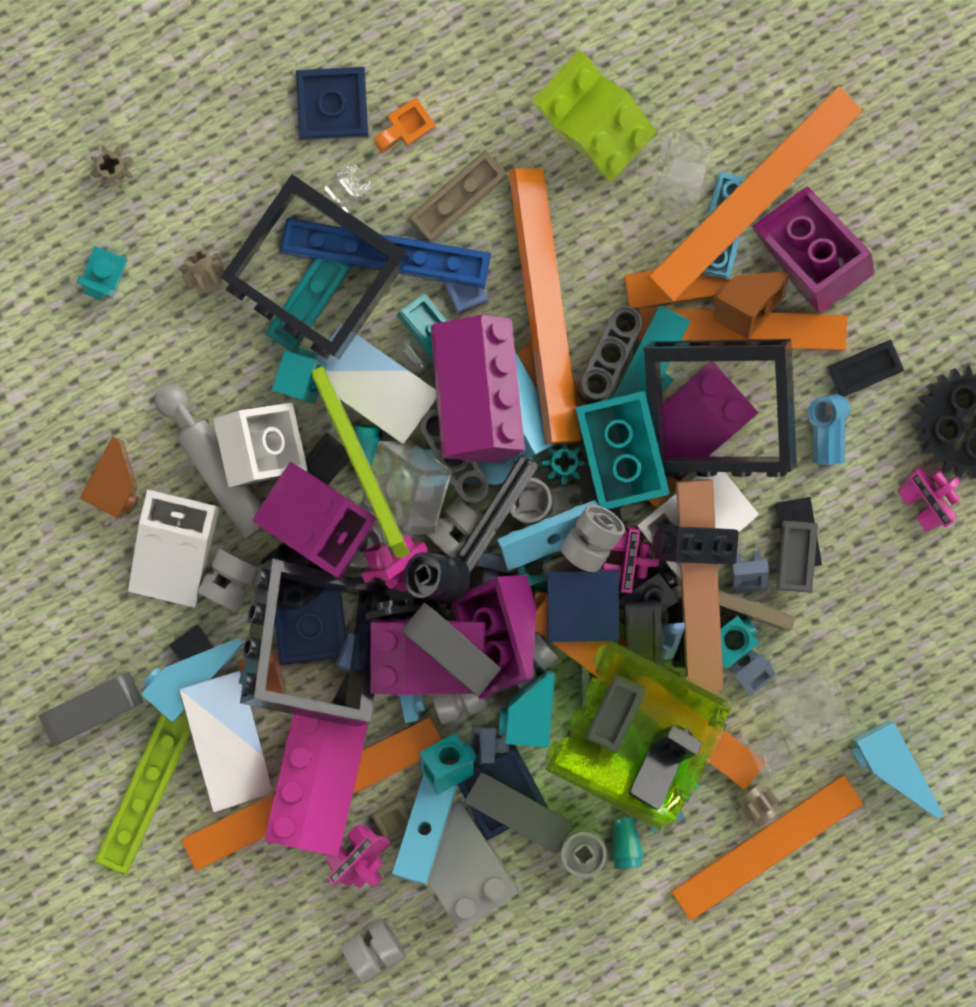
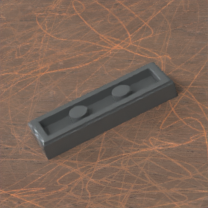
[464,771,573,854]

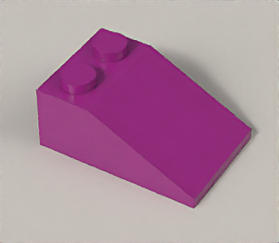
[752,186,875,314]
[663,361,759,482]
[451,574,536,700]
[371,618,485,695]

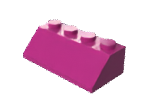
[264,714,369,857]

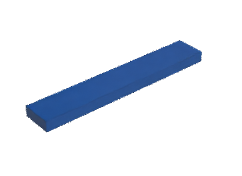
[280,218,491,289]

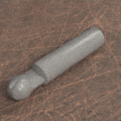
[155,384,263,540]

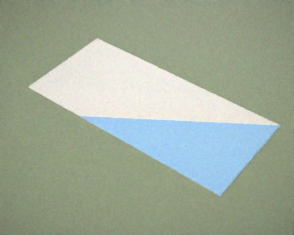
[316,324,437,444]
[179,671,272,812]

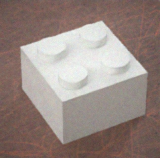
[213,403,308,487]

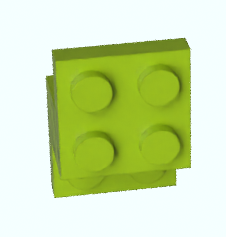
[531,50,657,182]

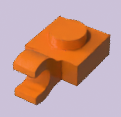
[373,97,436,154]

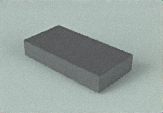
[776,520,818,593]
[585,673,647,753]

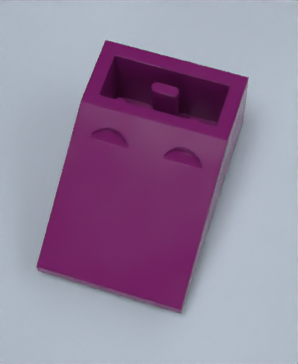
[252,461,378,578]

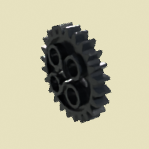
[912,366,976,479]

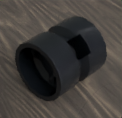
[404,552,470,602]

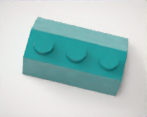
[576,391,669,509]
[498,669,555,748]

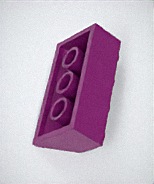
[430,314,525,464]

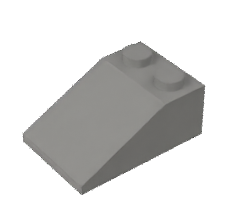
[420,800,519,932]

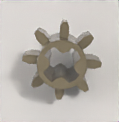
[90,146,134,189]
[180,250,225,293]
[735,784,779,827]

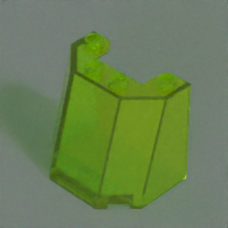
[545,641,735,831]

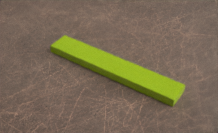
[311,366,411,559]
[94,711,191,876]

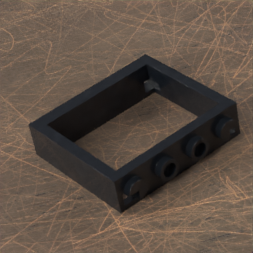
[220,174,410,360]
[644,339,797,477]
[238,559,387,727]

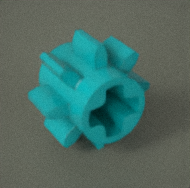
[541,443,586,487]

